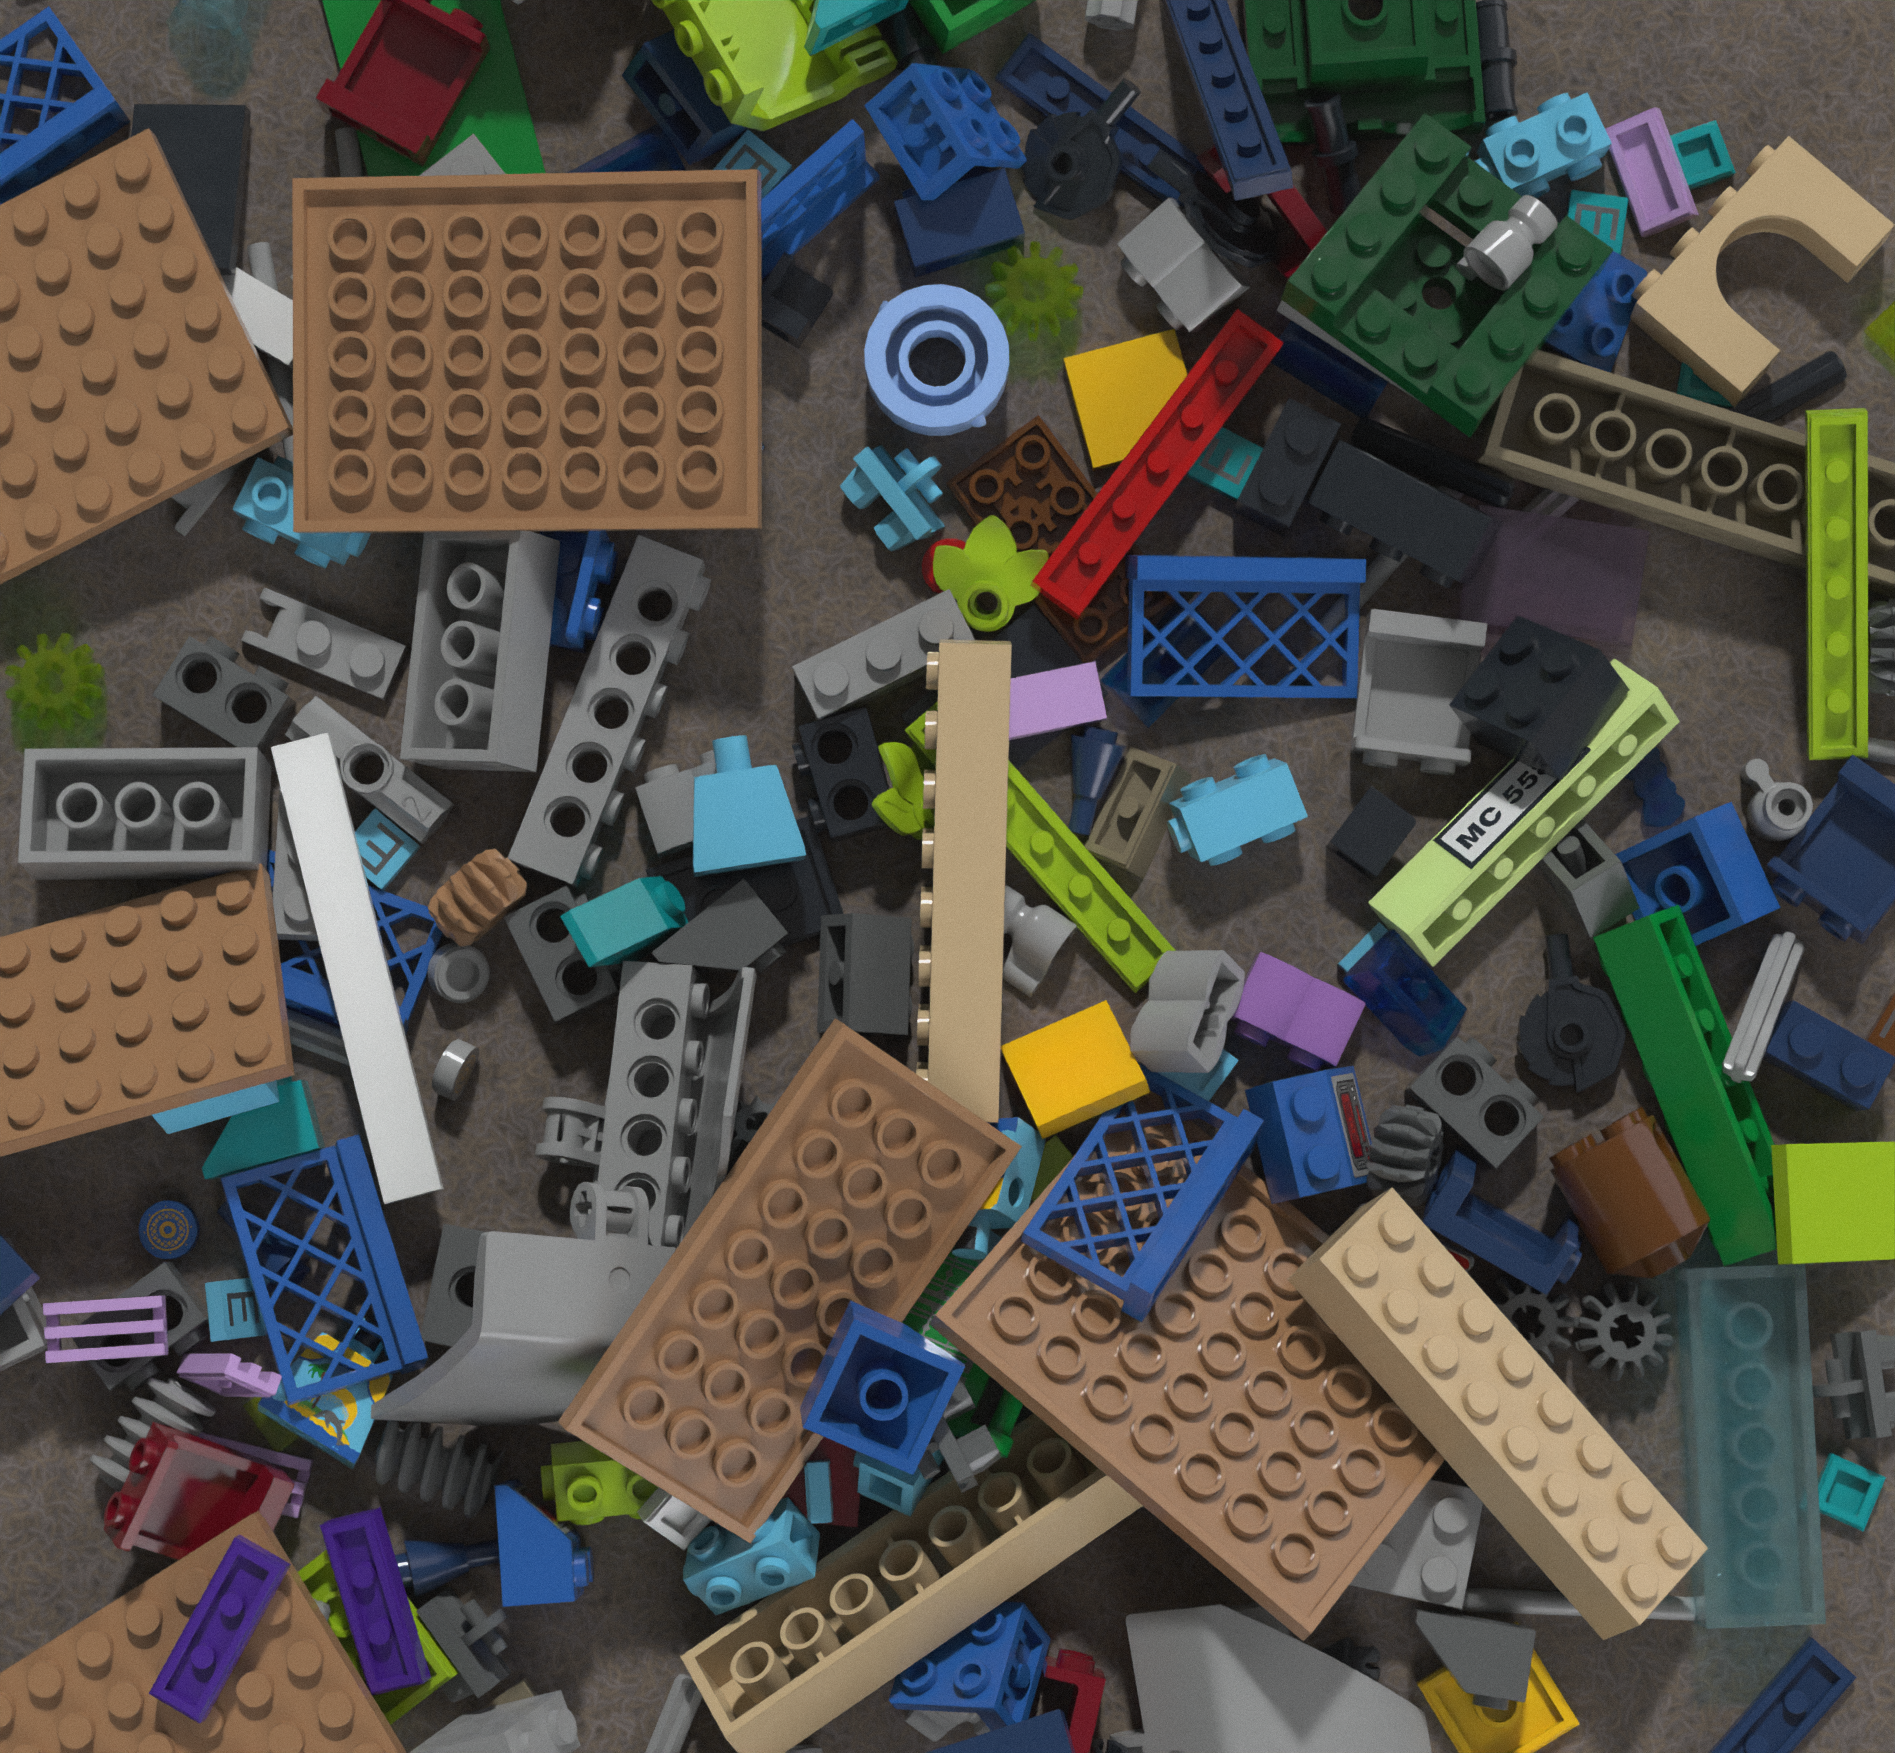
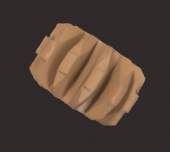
[428,849,527,947]

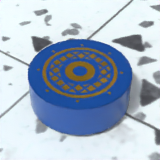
[139,1200,200,1259]

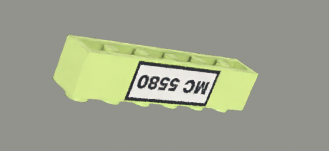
[1368,658,1680,967]

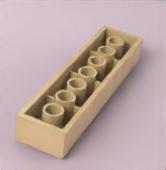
[916,639,1012,1123]
[1288,1188,1708,1640]
[680,1413,1143,1753]

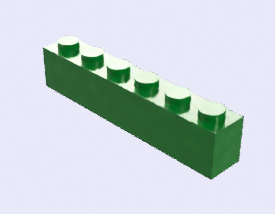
[1593,905,1777,1266]

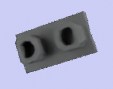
[1811,1330,1895,1439]
[918,1378,1001,1493]
[416,1586,512,1702]

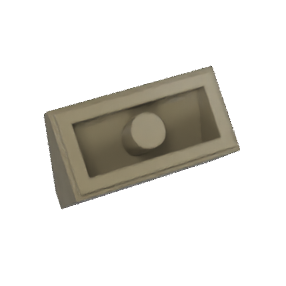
[1084,746,1192,880]

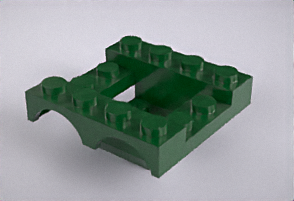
[1243,0,1486,146]
[1281,113,1614,437]

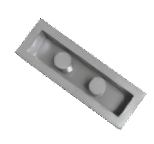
[792,589,975,721]

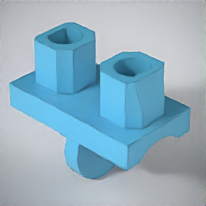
[840,445,945,551]

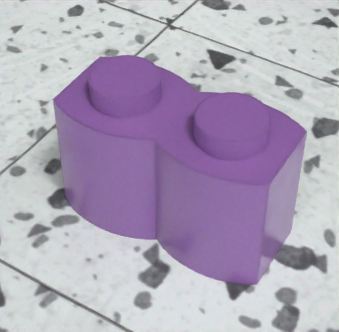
[1230,952,1366,1072]

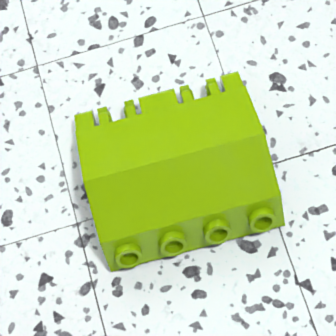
[651,0,898,131]

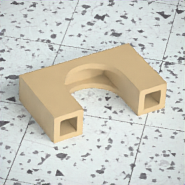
[1630,136,1895,408]

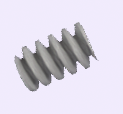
[89,1377,216,1492]

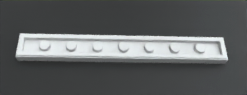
[271,732,444,1204]

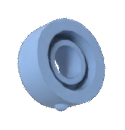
[864,284,1010,436]

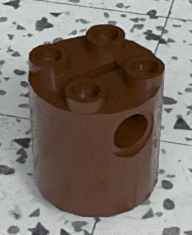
[1549,1107,1711,1278]

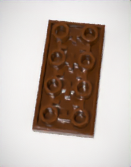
[946,415,1174,664]

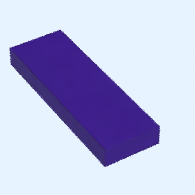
[320,1507,431,1696]
[149,1535,291,1724]

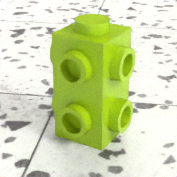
[541,1441,659,1525]

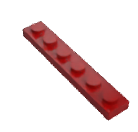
[1030,309,1284,620]

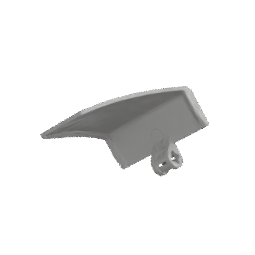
[535,967,757,1239]
[371,1182,677,1427]
[1110,1604,1432,1753]

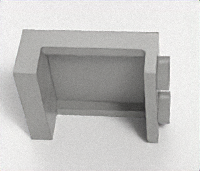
[1350,609,1487,775]

